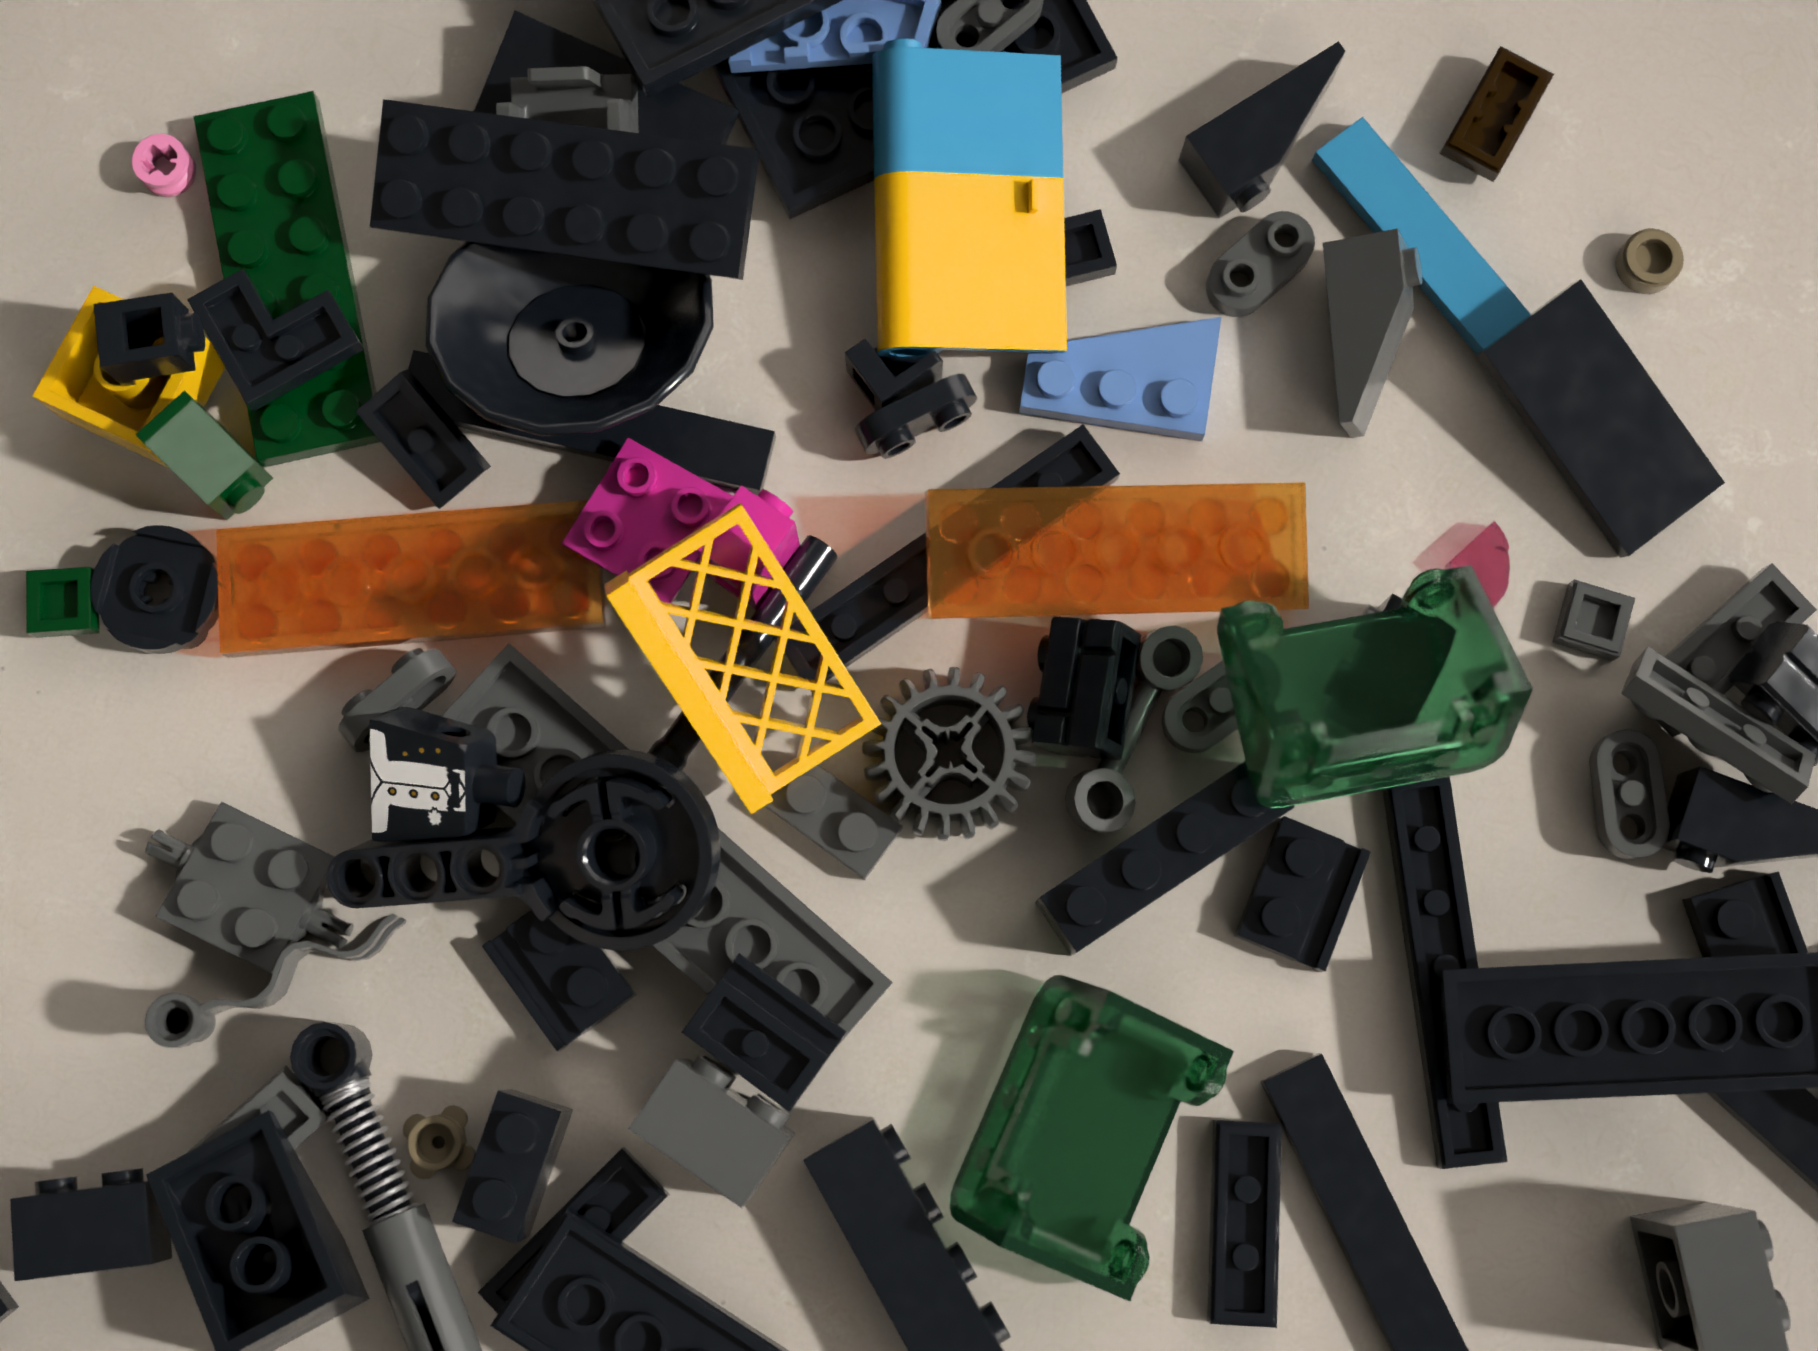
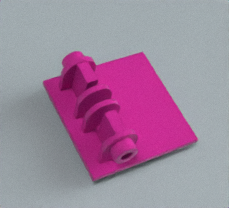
[562,438,733,604]

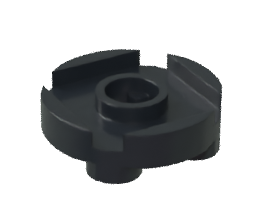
[91,525,226,654]

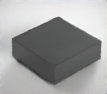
[1552,579,1635,661]

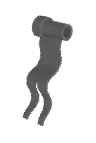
[145,914,406,1048]

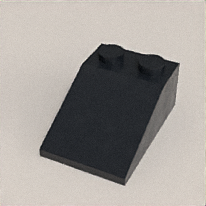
[146,1110,370,1351]

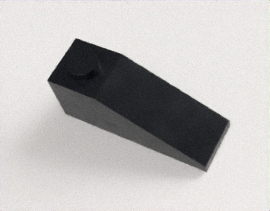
[1178,41,1345,218]
[1662,766,1818,873]

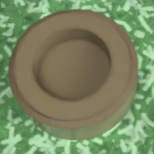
[1616,228,1684,294]

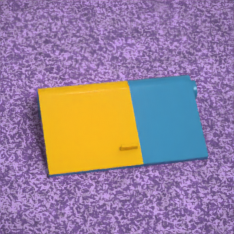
[872,39,1067,359]

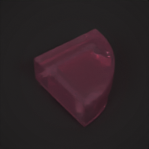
[1444,521,1510,612]

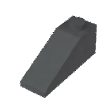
[1323,229,1422,438]

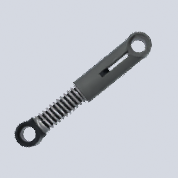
[290,1022,482,1351]

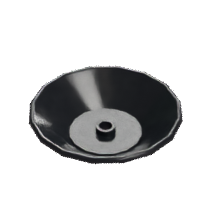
[425,242,714,436]

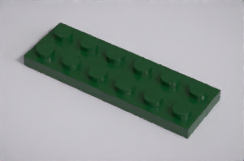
[193,91,381,468]

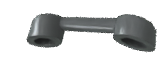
[1065,625,1203,833]

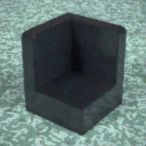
[845,338,943,411]

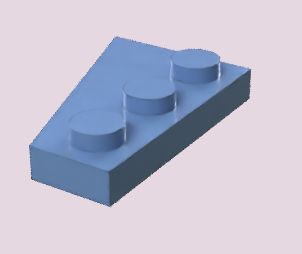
[1019,317,1221,441]

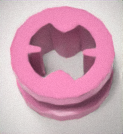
[132,134,196,197]

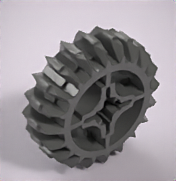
[862,667,1036,841]

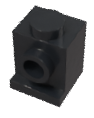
[93,292,205,386]

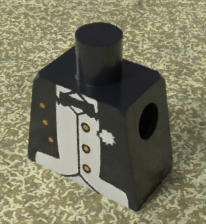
[369,707,526,842]

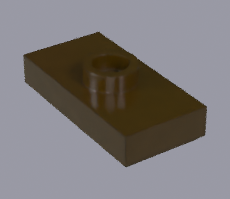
[1439,46,1554,182]

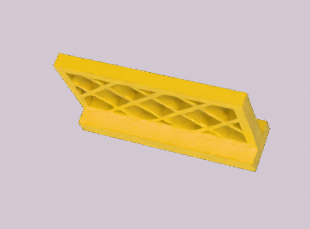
[604,503,881,814]

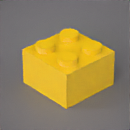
[32,285,225,469]

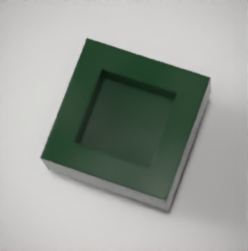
[26,567,100,638]

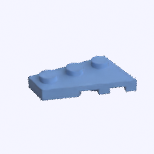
[728,0,941,73]

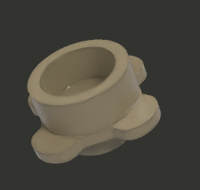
[403,1105,475,1179]

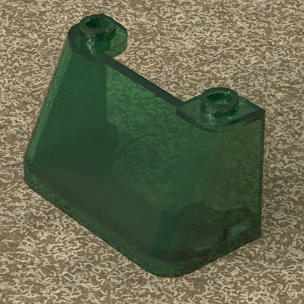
[1217,565,1533,808]
[949,975,1234,1302]

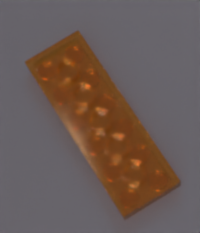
[925,482,1309,620]
[216,500,606,658]

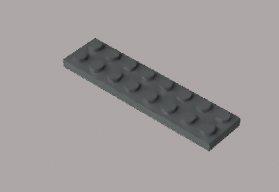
[442,643,893,1049]

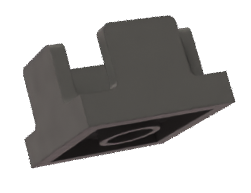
[496,66,639,133]

